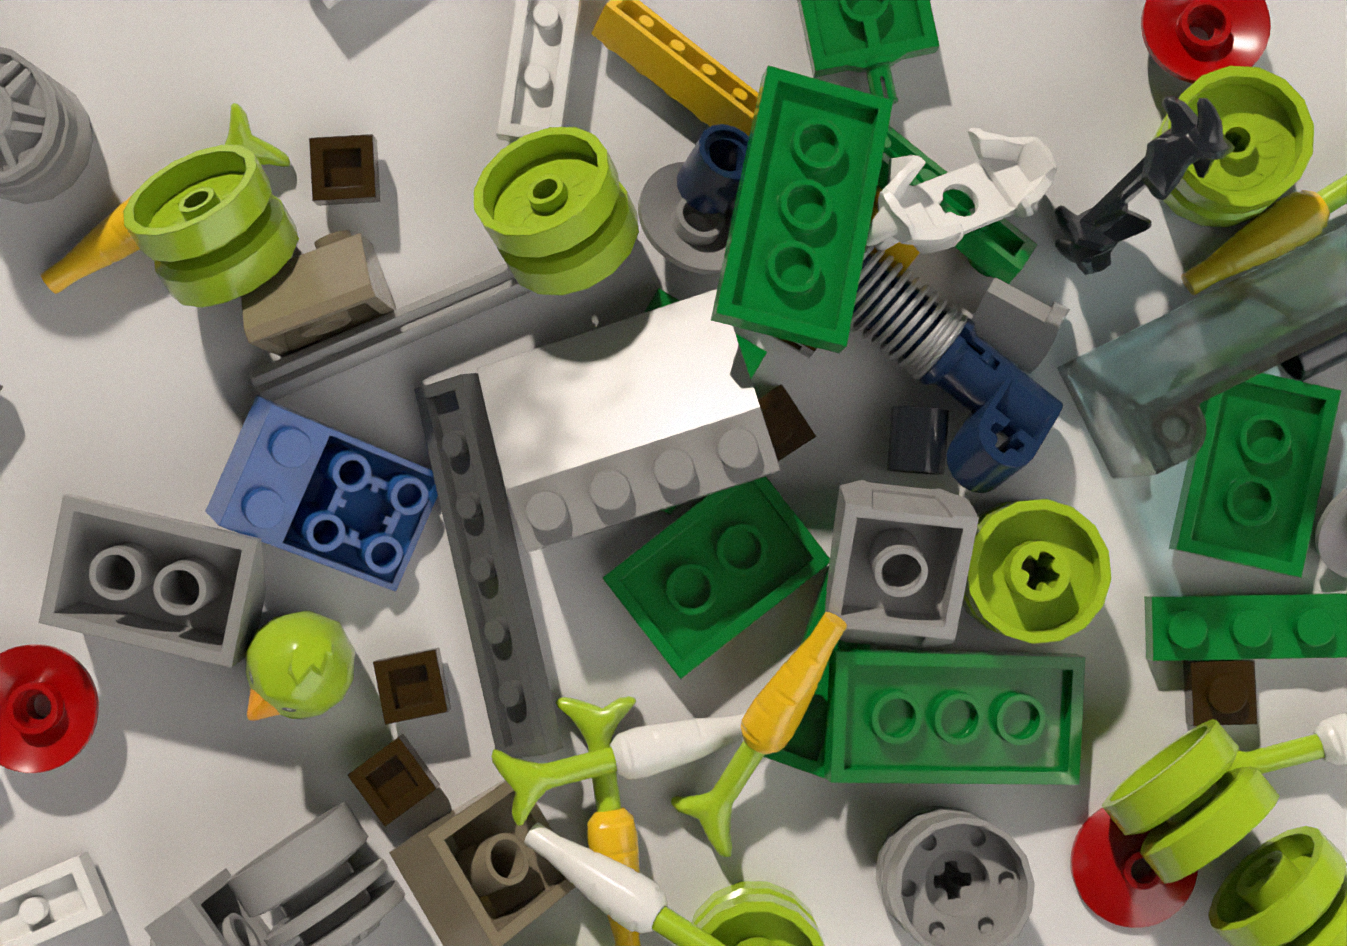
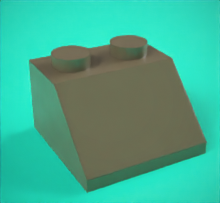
[241,230,397,357]
[389,779,575,946]

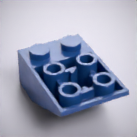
[205,395,438,592]

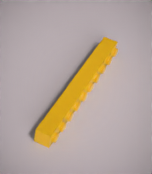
[591,0,920,275]

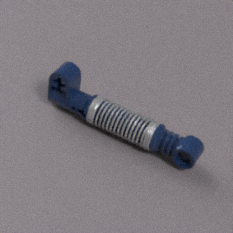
[677,124,1063,494]

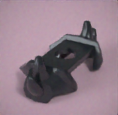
[1054,95,1235,275]

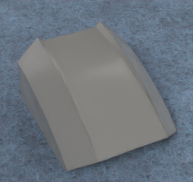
[825,480,979,650]

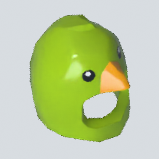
[245,610,355,721]

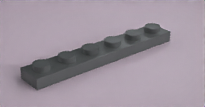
[414,373,563,758]

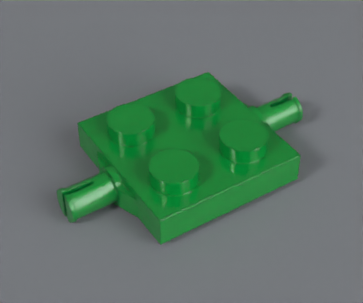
[797,0,940,105]

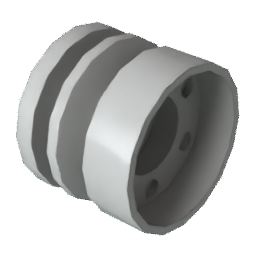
[0,47,93,204]
[226,801,405,946]
[875,806,1035,946]

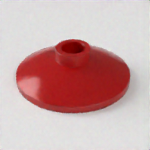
[1141,0,1271,84]
[0,644,99,773]
[1070,807,1198,928]

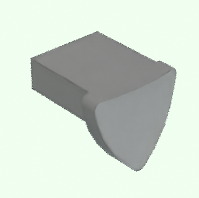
[971,277,1070,374]

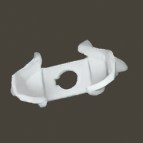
[866,128,1057,254]

